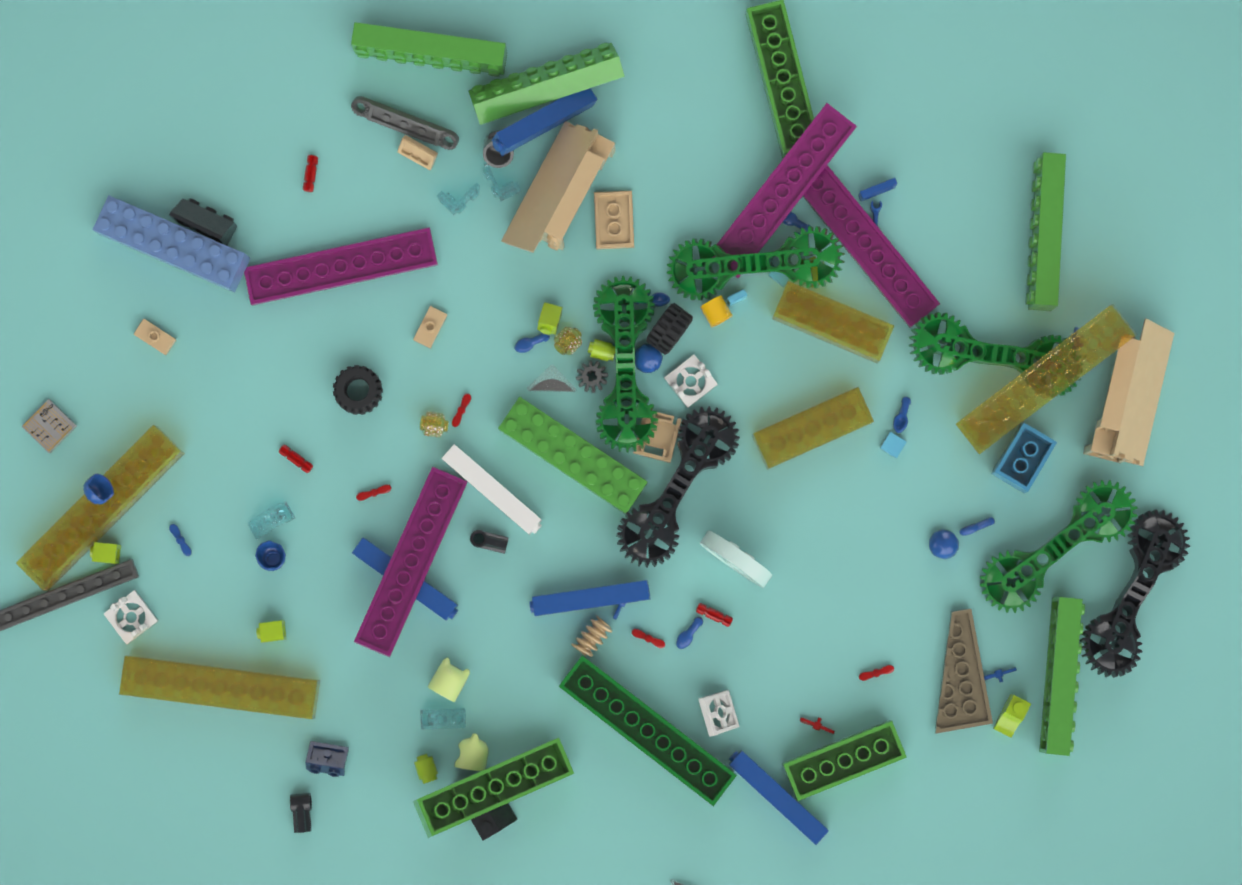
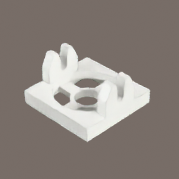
[664,355,718,408]
[104,590,158,644]
[698,690,740,737]

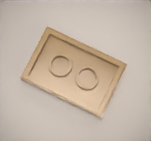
[594,191,634,250]

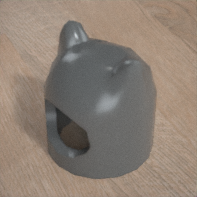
[483,130,514,168]

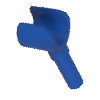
[870,201,882,226]

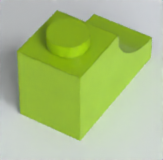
[993,694,1031,738]

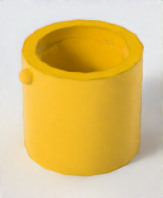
[700,295,733,328]

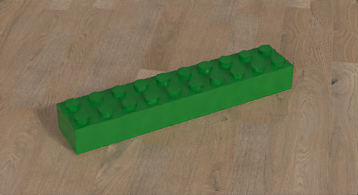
[558,655,737,807]

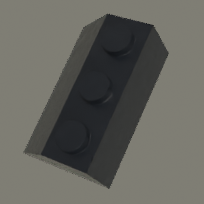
[169,198,237,246]
[471,803,518,841]

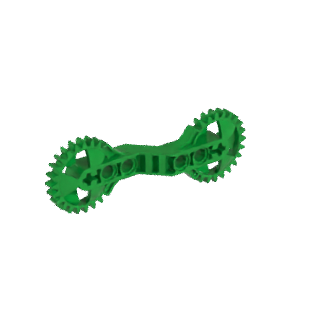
[667,226,845,300]
[593,276,658,453]
[909,312,1084,397]
[980,480,1138,613]

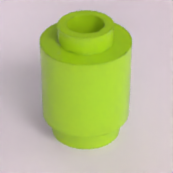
[587,339,615,362]
[414,754,438,784]

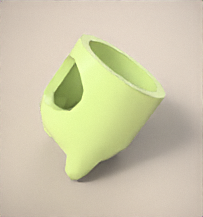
[428,657,470,702]
[454,733,489,771]

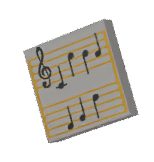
[21,399,77,453]

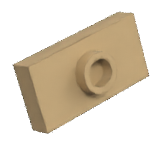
[397,135,438,170]
[413,306,448,349]
[133,319,176,355]

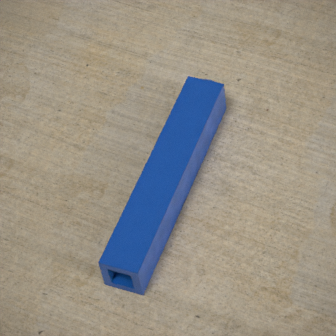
[492,88,598,156]
[352,538,459,621]
[529,580,651,616]
[728,750,829,845]

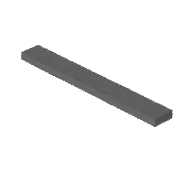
[0,559,139,631]

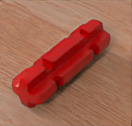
[303,155,318,192]
[279,445,313,473]
[696,603,733,627]

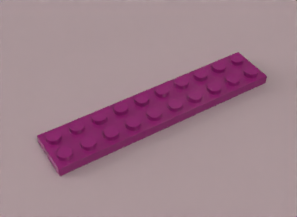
[712,103,857,278]
[803,165,940,328]
[244,227,438,306]
[354,467,468,658]

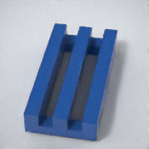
[858,178,898,201]

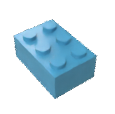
[991,423,1057,493]

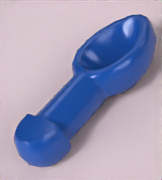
[783,212,811,232]
[634,293,670,307]
[514,333,550,353]
[893,397,911,433]
[959,517,995,536]
[676,617,703,649]

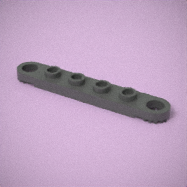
[351,96,459,150]

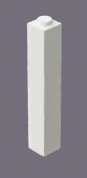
[442,444,542,535]

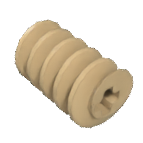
[571,615,613,657]

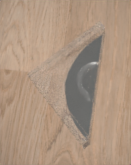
[527,364,577,392]

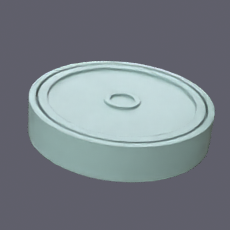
[700,530,772,588]

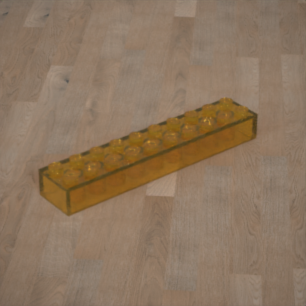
[956,304,1137,454]
[16,425,185,591]
[119,656,320,719]

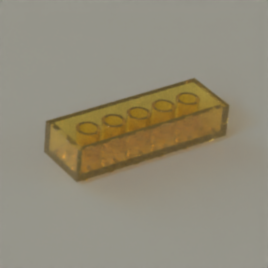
[772,281,894,363]
[752,387,874,470]

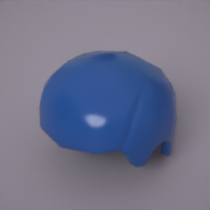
[635,343,663,373]
[83,473,114,504]
[929,530,959,560]
[255,540,286,571]

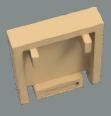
[633,412,682,463]

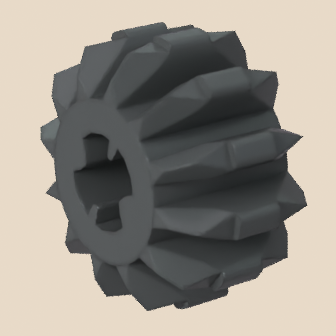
[576,360,608,393]

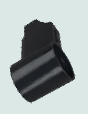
[470,530,509,554]
[290,793,312,833]

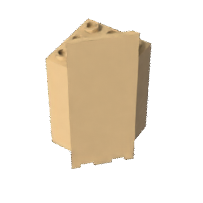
[501,121,615,253]
[1083,318,1174,466]

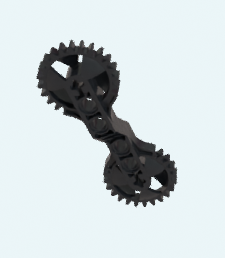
[616,406,740,568]
[1079,509,1190,678]

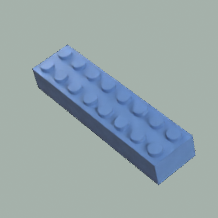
[92,195,250,293]

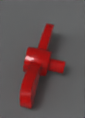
[452,394,471,427]
[356,485,392,501]
[632,629,665,648]
[859,665,894,681]
[800,717,835,734]

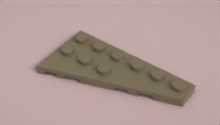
[935,609,993,734]

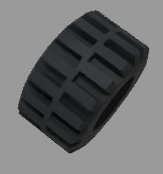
[646,303,693,355]
[333,365,383,415]

